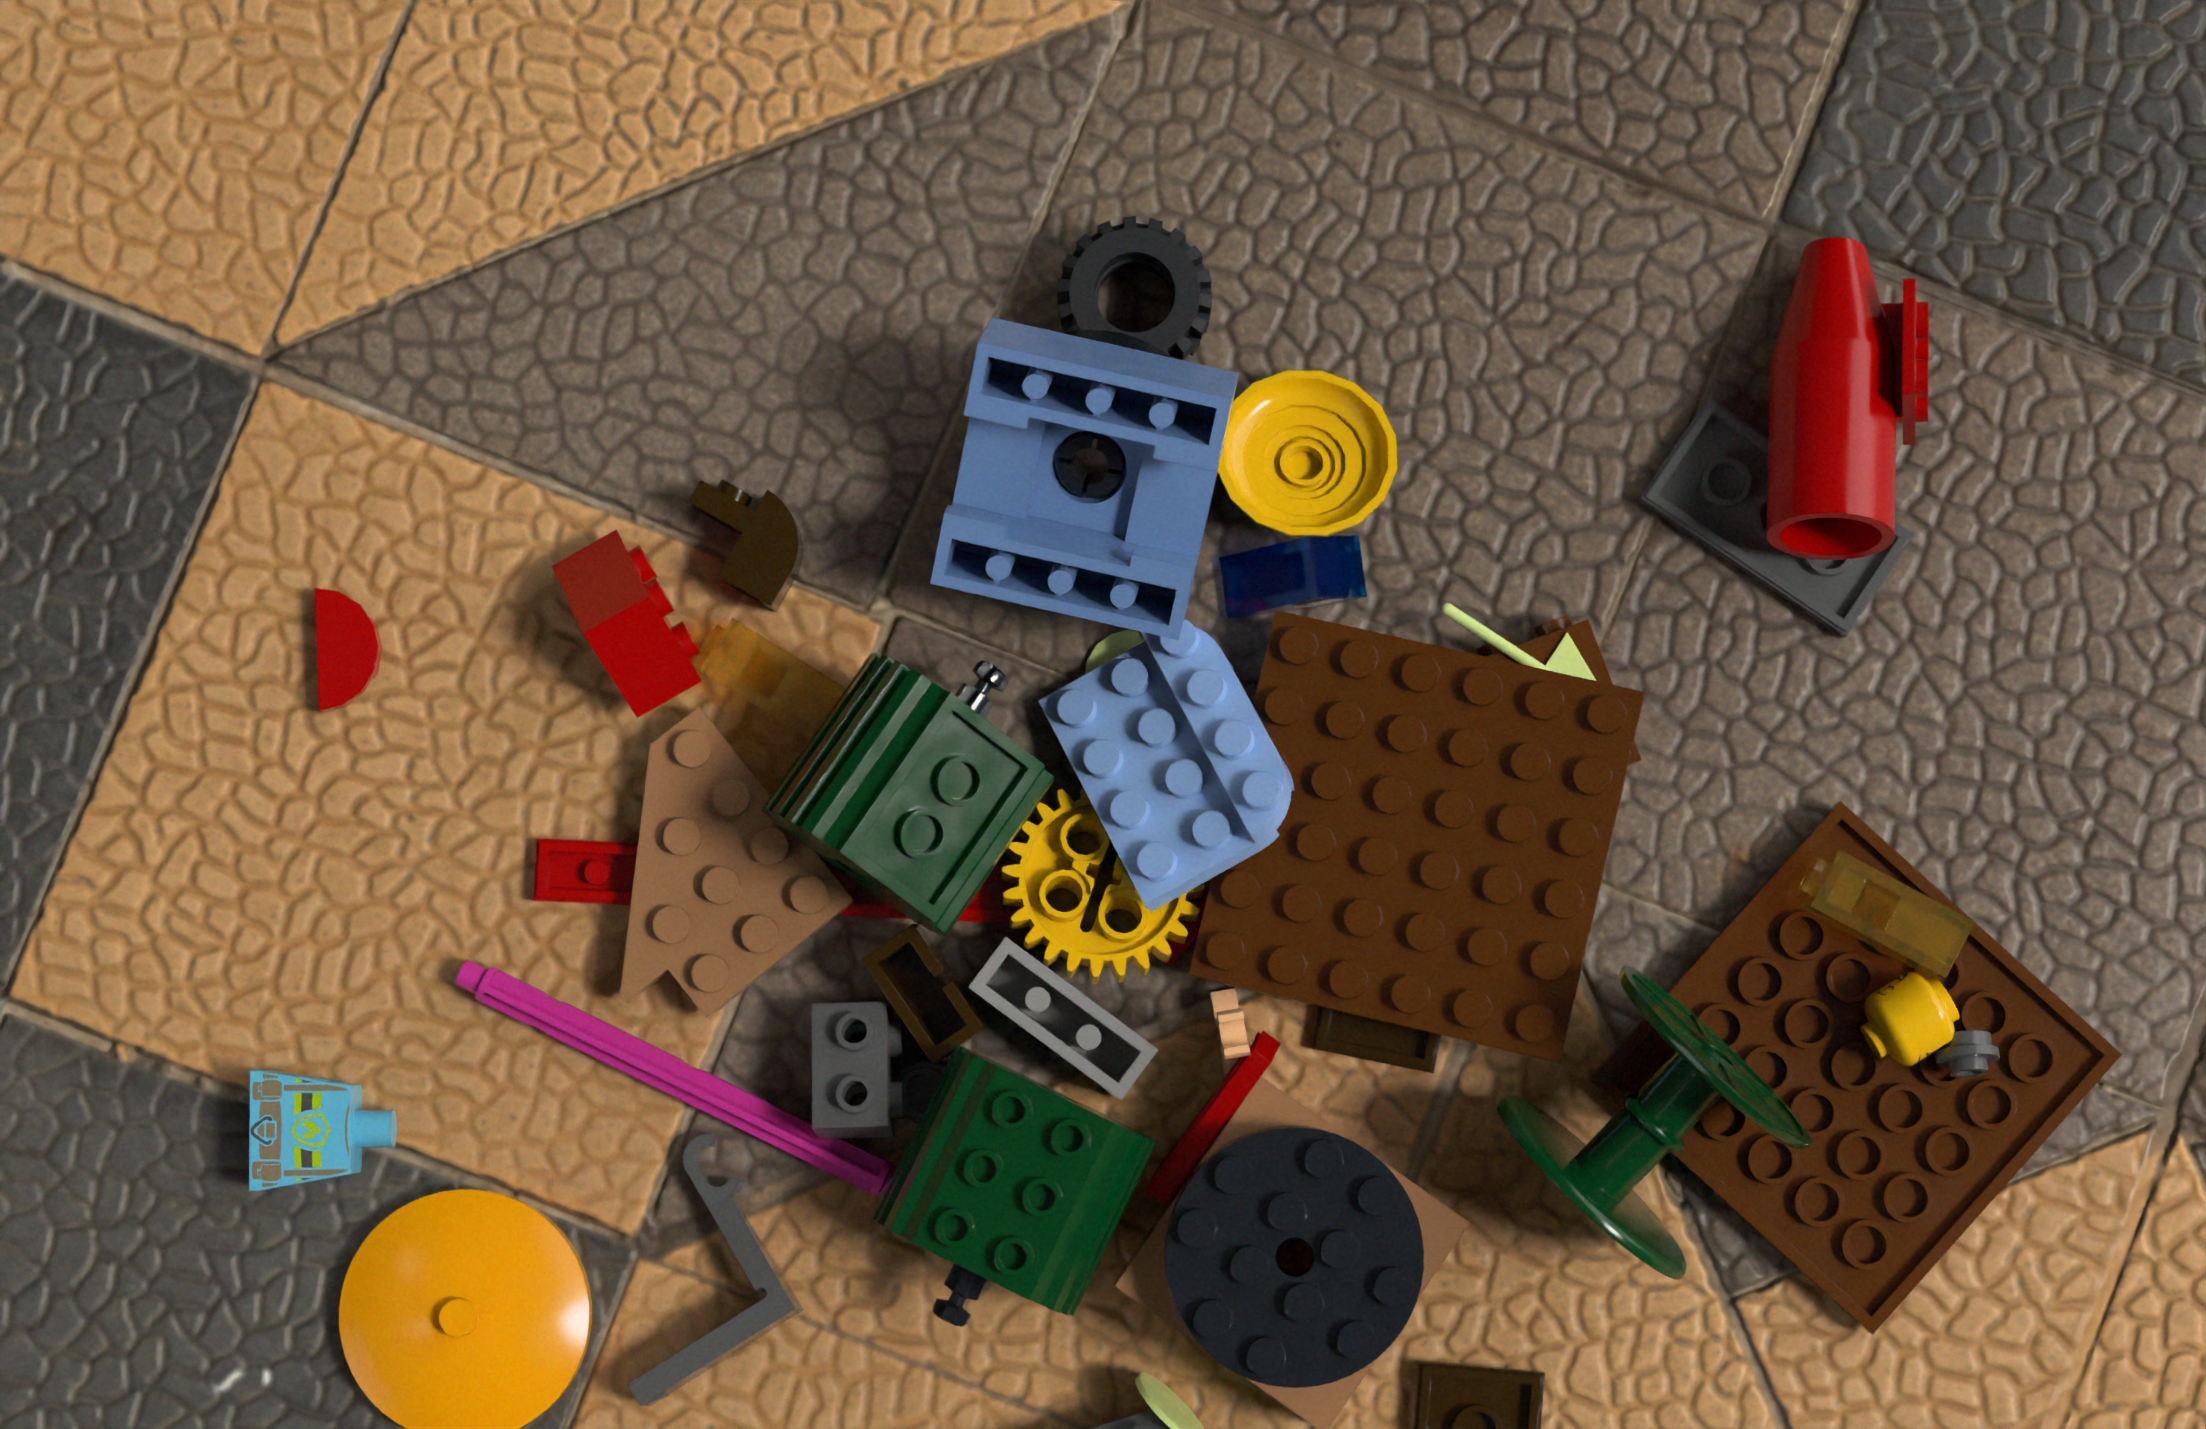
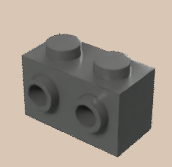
[811,1001,905,1139]

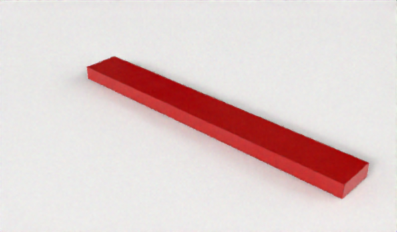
[533,838,1021,924]

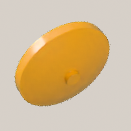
[339,1188,592,1429]

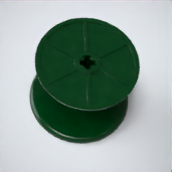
[1495,966,1812,1280]

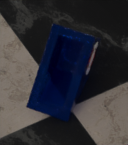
[1219,535,1367,618]

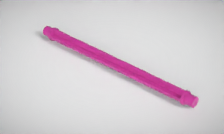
[455,959,896,1196]

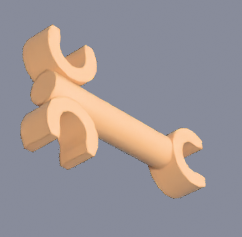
[1210,988,1250,1077]

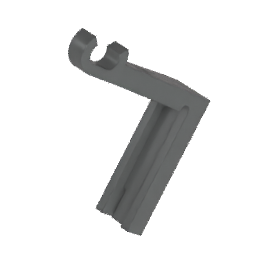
[627,1133,803,1406]

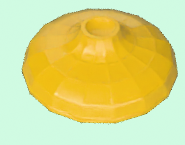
[1218,370,1398,537]

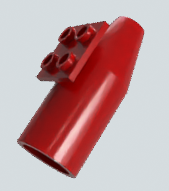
[1767,237,1929,560]

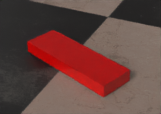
[1147,1031,1281,1205]

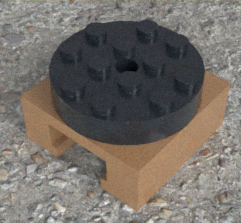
[1115,1076,1470,1429]

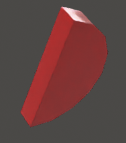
[315,588,382,712]

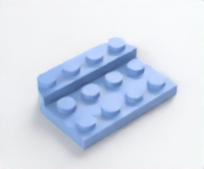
[1039,619,1295,912]

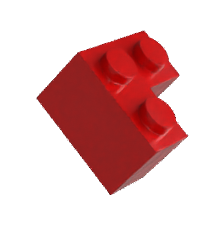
[552,529,702,718]

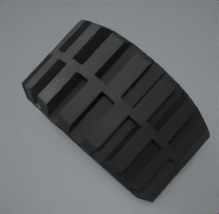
[1057,216,1213,360]

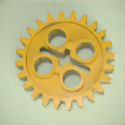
[1001,786,1204,984]

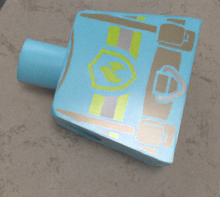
[249,1070,397,1191]

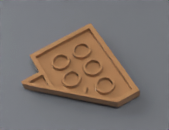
[620,706,855,1019]

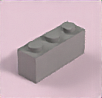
[968,937,1158,1100]

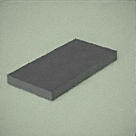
[1638,397,1915,638]

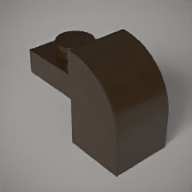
[688,479,803,612]

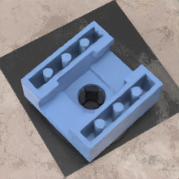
[930,317,1239,640]

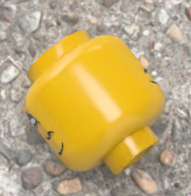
[1860,972,1960,1066]

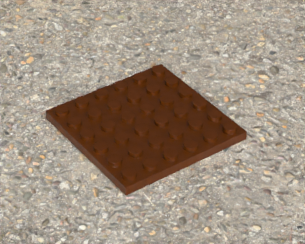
[1189,610,1645,1064]
[1588,801,2122,1335]

